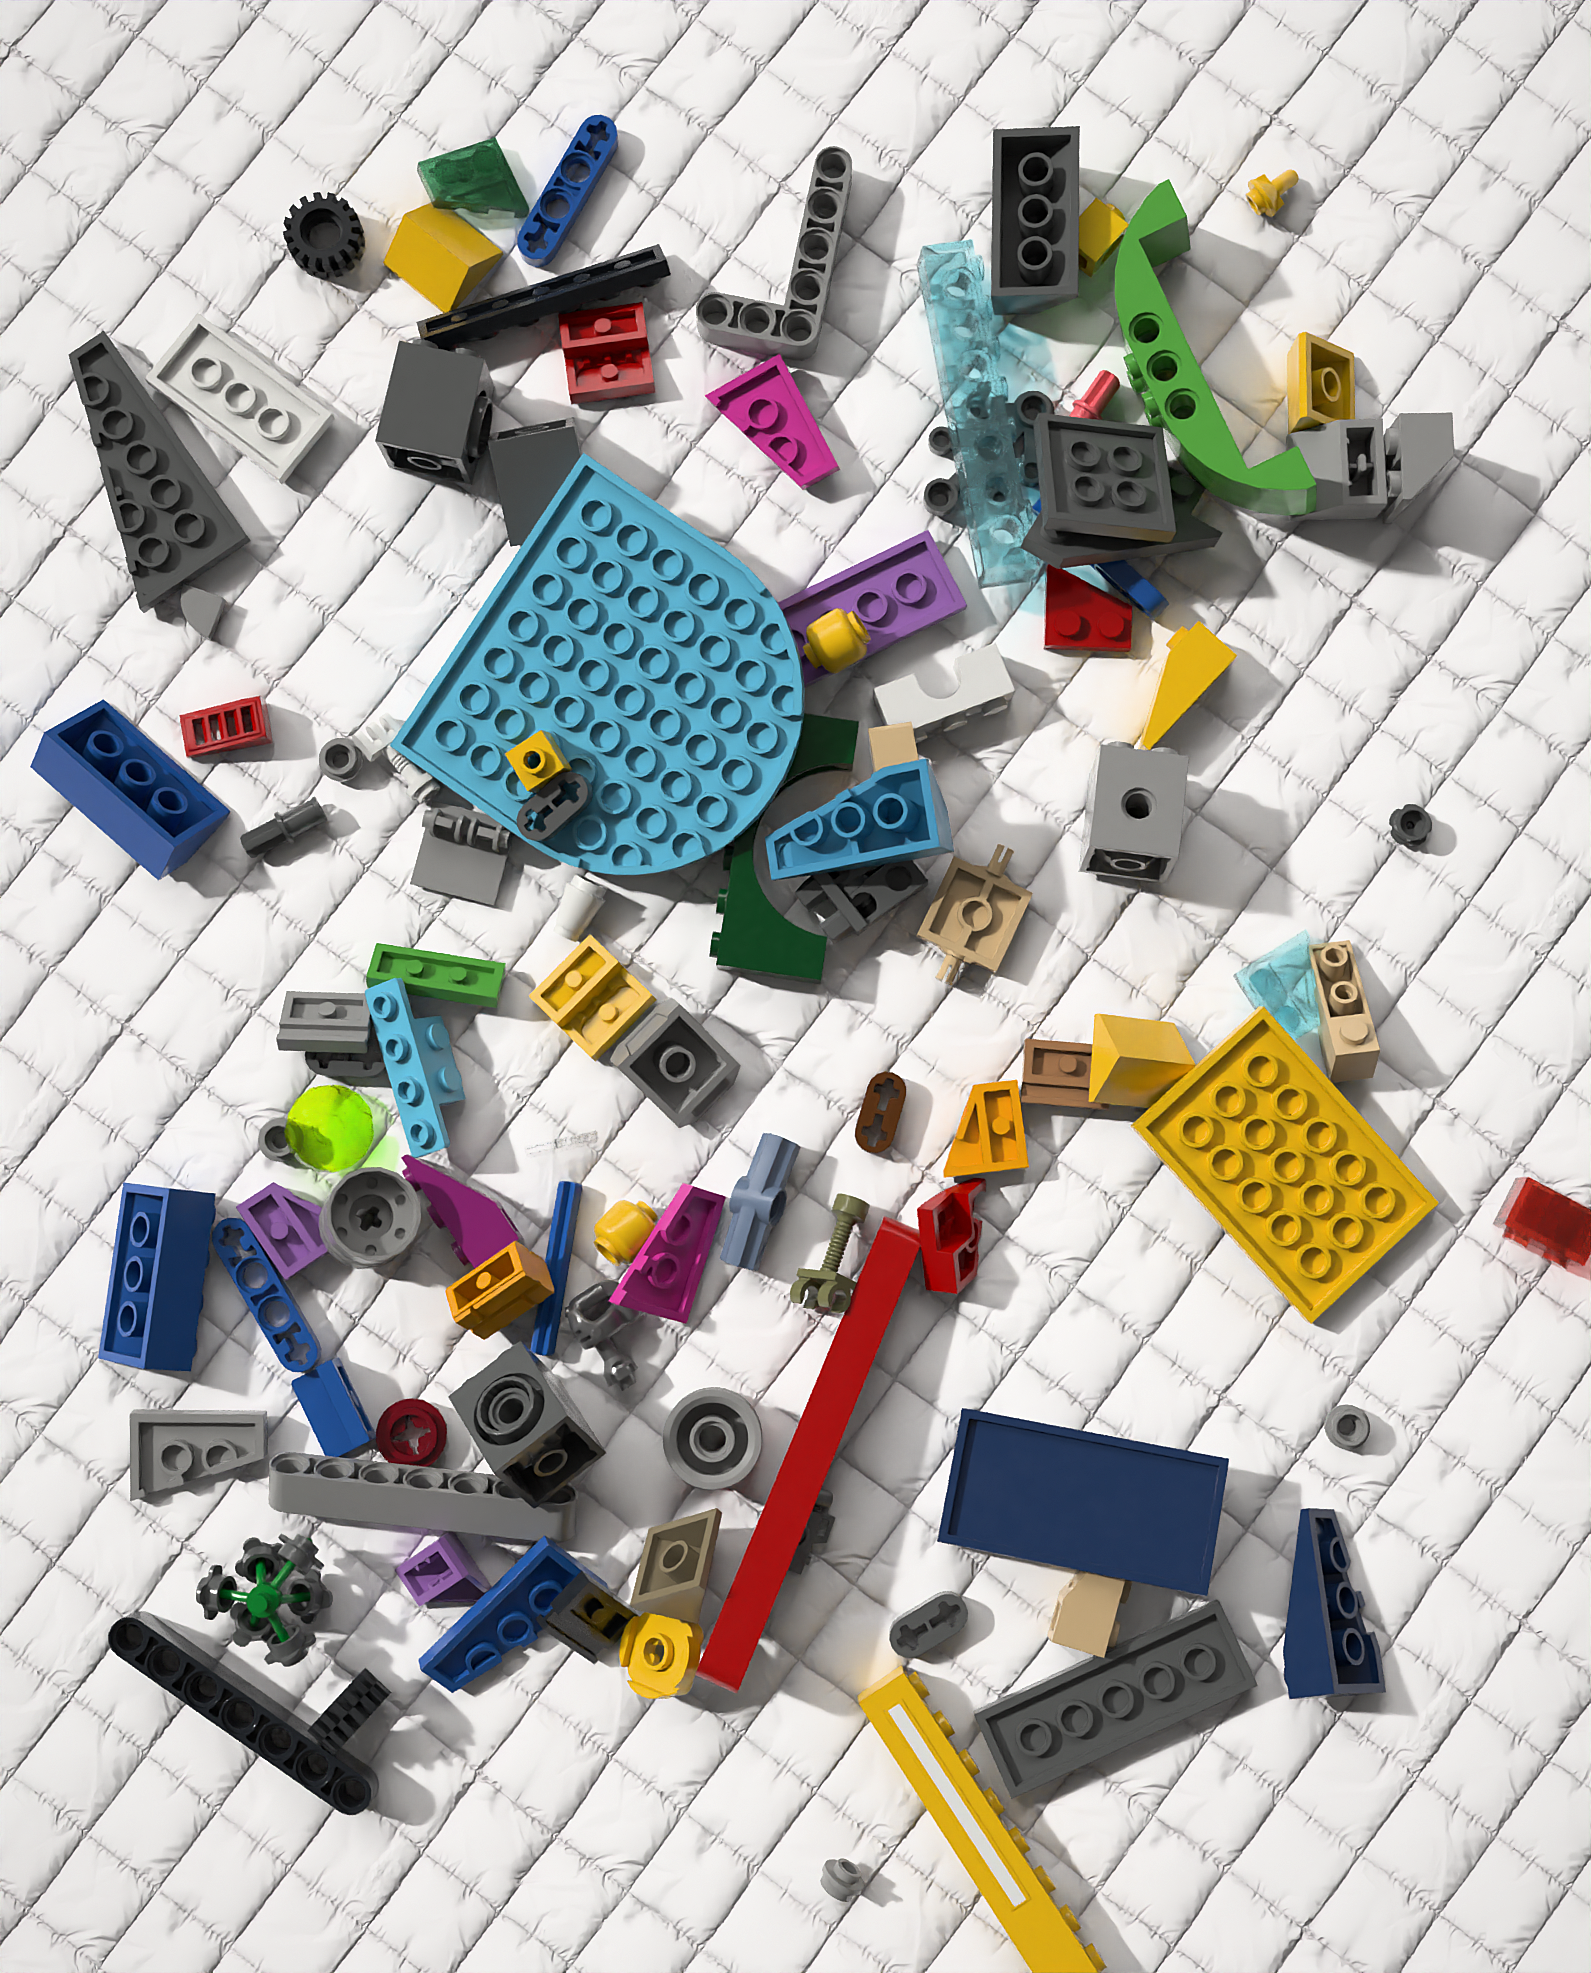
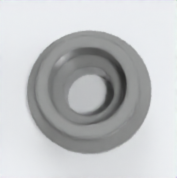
[319,738,363,782]
[258,1118,303,1162]
[1324,1404,1370,1450]
[820,1858,865,1902]

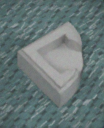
[180,583,227,641]

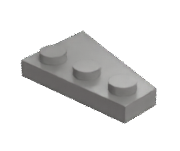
[129,1409,268,1501]

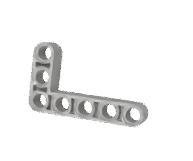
[696,146,852,361]

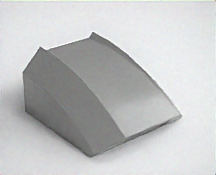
[610,997,741,1128]

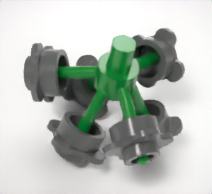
[196,1533,333,1667]

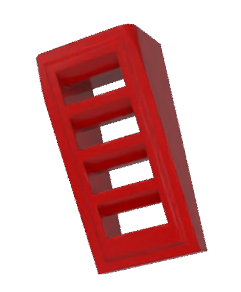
[179,696,273,759]

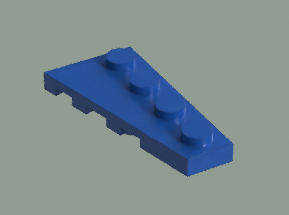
[418,1535,609,1693]

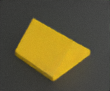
[383,199,504,313]
[1287,332,1355,434]
[1089,1013,1196,1108]

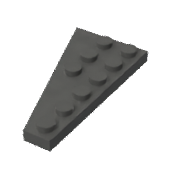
[68,331,251,613]

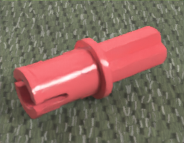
[1069,370,1120,420]

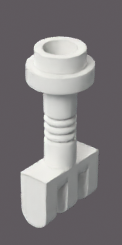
[352,713,441,804]

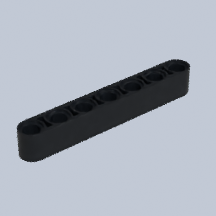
[108,1611,379,1815]

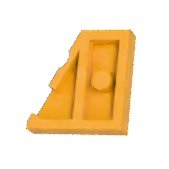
[943,1079,1029,1178]

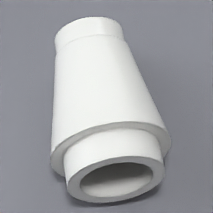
[553,874,607,942]

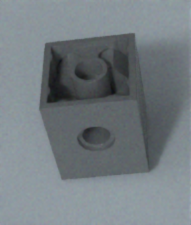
[375,339,495,485]
[448,1341,606,1509]

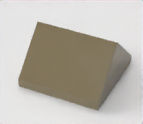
[630,1508,722,1624]

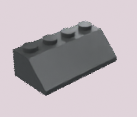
[991,126,1080,315]

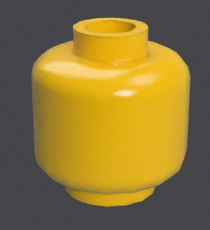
[803,608,871,674]
[593,1200,658,1266]

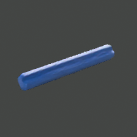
[530,1181,582,1356]

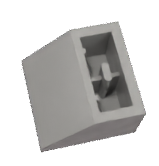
[1382,412,1454,524]
[1286,418,1387,521]

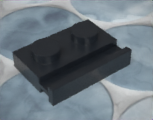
[536,1571,640,1665]

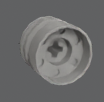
[319,1167,421,1269]

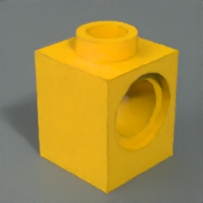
[1079,197,1129,278]

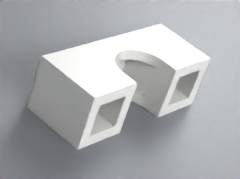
[872,643,1015,743]

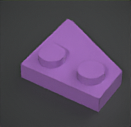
[236,1182,329,1281]

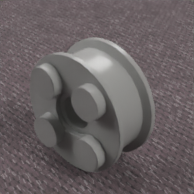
[663,1387,762,1490]

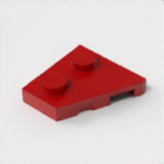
[1043,564,1132,652]

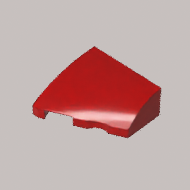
[917,1177,986,1294]

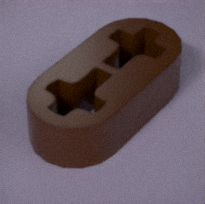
[854,1071,907,1154]

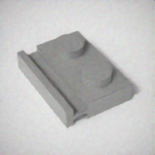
[276,991,373,1053]

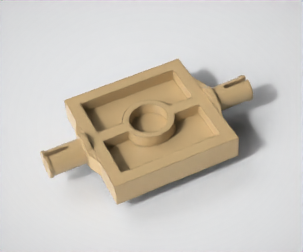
[916,844,1033,986]

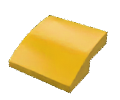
[529,934,657,1062]

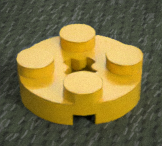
[619,1612,704,1699]

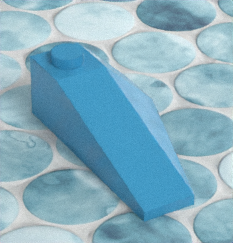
[765,758,954,881]

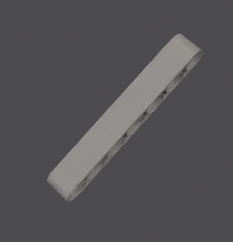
[268,1452,578,1543]

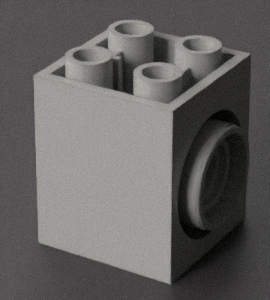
[1078,741,1189,883]

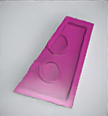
[608,1183,726,1324]

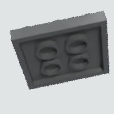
[1033,413,1176,543]

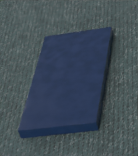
[937,1408,1229,1597]

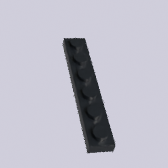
[416,244,671,351]

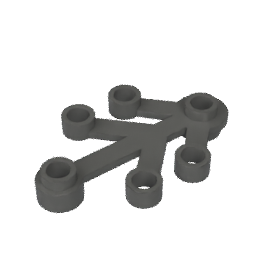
[923,391,1054,517]

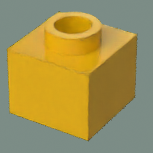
[505,730,572,793]

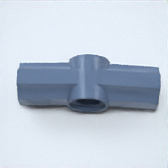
[720,1132,801,1271]

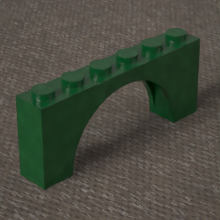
[709,713,859,984]

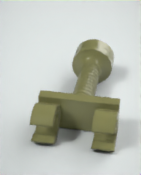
[790,1193,870,1313]

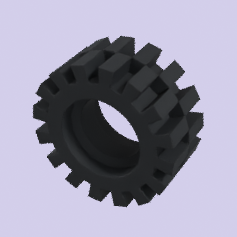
[283,192,366,279]
[307,1668,392,1756]

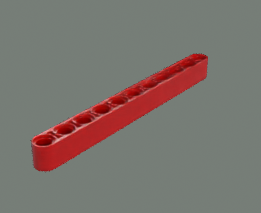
[695,1216,921,1694]

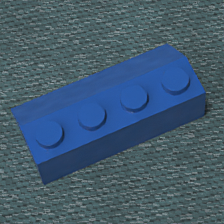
[30,699,231,881]
[98,1182,216,1372]

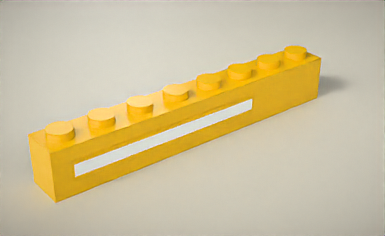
[857,1665,1107,1973]

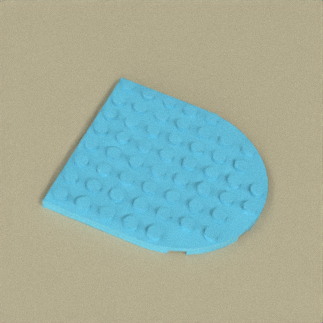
[390,452,805,875]

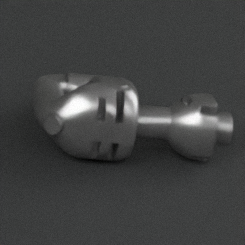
[564,1279,640,1391]

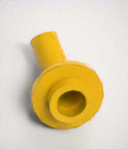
[1245,169,1299,218]

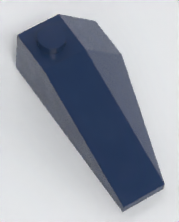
[1283,1508,1386,1699]

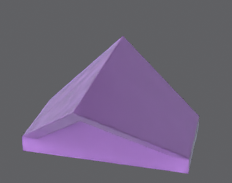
[395,1531,492,1607]

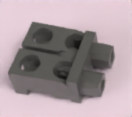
[794,860,928,944]

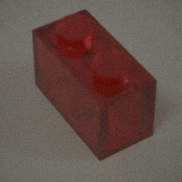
[1492,1177,1591,1270]

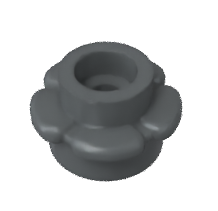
[1389,804,1432,847]

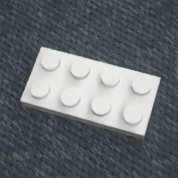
[144,312,335,485]

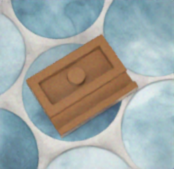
[1020,1038,1110,1110]

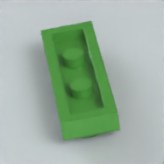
[366,943,506,1008]

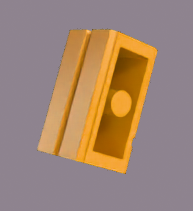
[445,1241,555,1340]

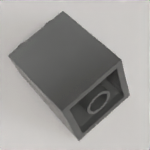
[488,417,582,547]

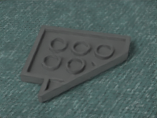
[1020,466,1223,569]

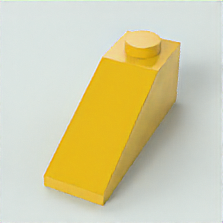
[1138,621,1237,751]

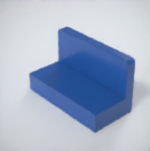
[291,1357,376,1457]

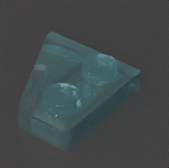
[1232,929,1320,1041]

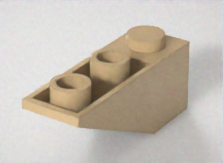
[1306,940,1380,1083]
[1047,1571,1132,1658]

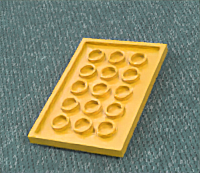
[1130,1006,1439,1324]

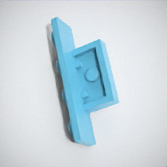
[365,978,466,1158]

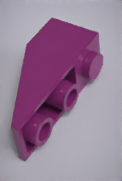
[401,1154,524,1269]

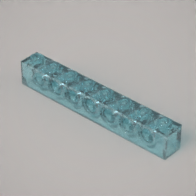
[916,239,1041,589]

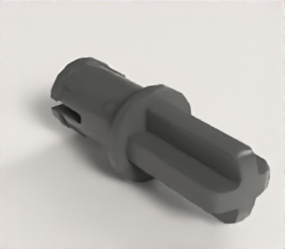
[240,796,328,858]

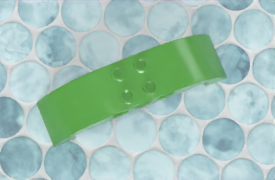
[1115,179,1317,516]

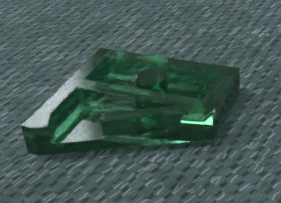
[416,137,530,218]

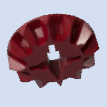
[376,1398,447,1467]

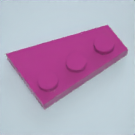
[705,354,840,490]

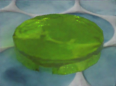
[284,1084,374,1173]

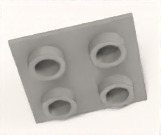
[410,801,514,906]

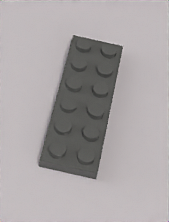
[973,1599,1258,1799]

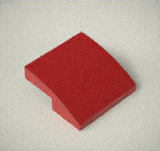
[558,302,656,405]

